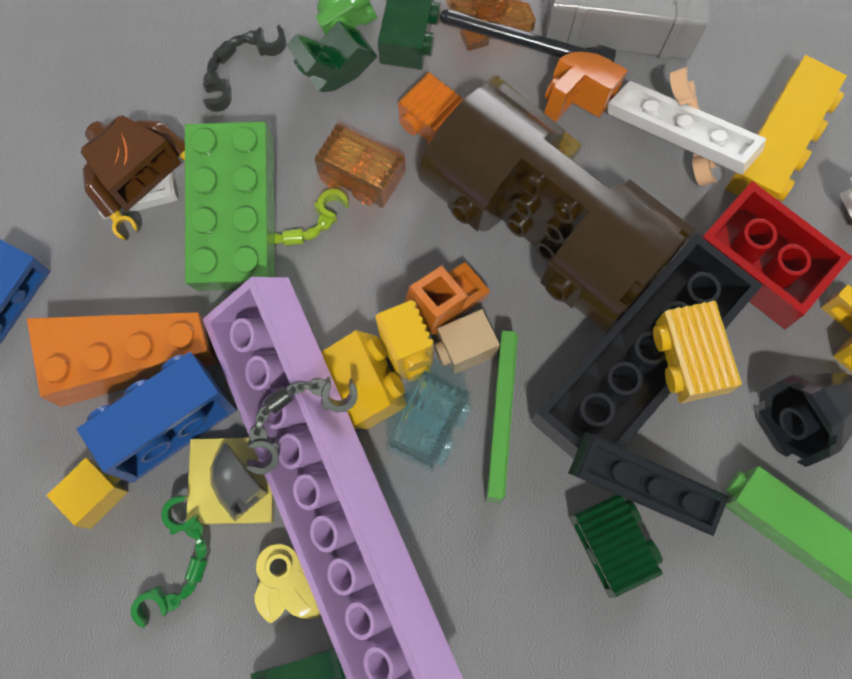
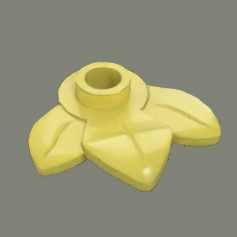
[254,543,320,623]

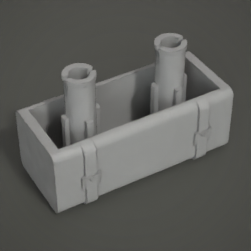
[545,0,709,59]

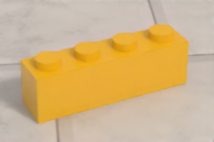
[725,54,847,202]

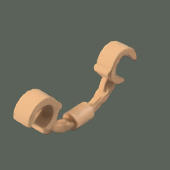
[670,67,717,186]

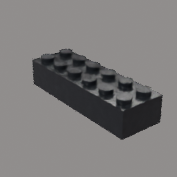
[531,233,763,459]

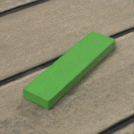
[485,331,518,503]

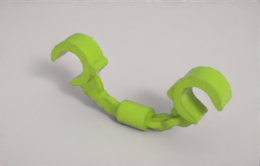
[275,189,349,246]

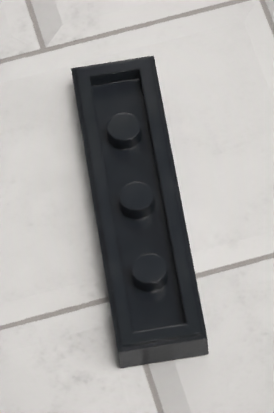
[568,432,729,536]

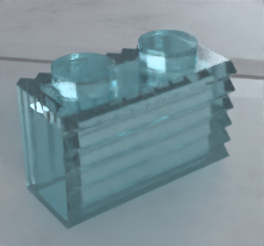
[386,371,473,472]

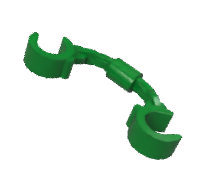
[130,495,208,628]

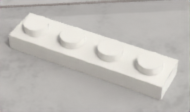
[608,81,766,175]

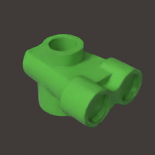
[316,0,378,35]

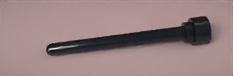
[440,9,616,62]

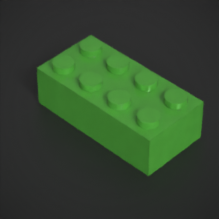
[185,122,275,291]

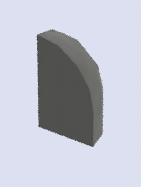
[210,443,268,522]

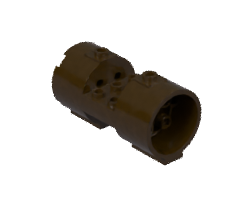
[418,83,695,333]

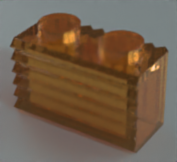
[314,124,406,208]

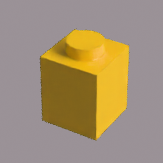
[46,458,128,529]

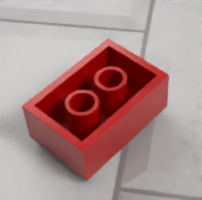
[702,181,852,330]

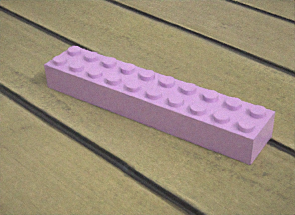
[202,277,463,679]

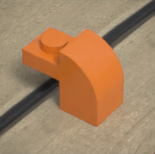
[544,52,628,122]
[405,262,490,335]

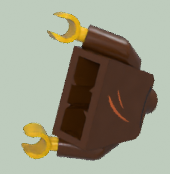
[81,115,185,240]

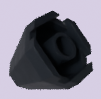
[759,373,852,467]

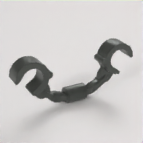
[203,25,286,112]
[246,377,358,475]

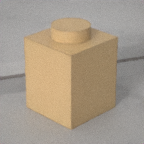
[433,309,500,375]

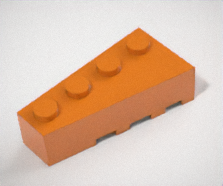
[27,312,218,407]

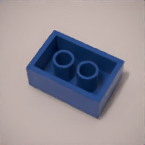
[76,352,237,483]

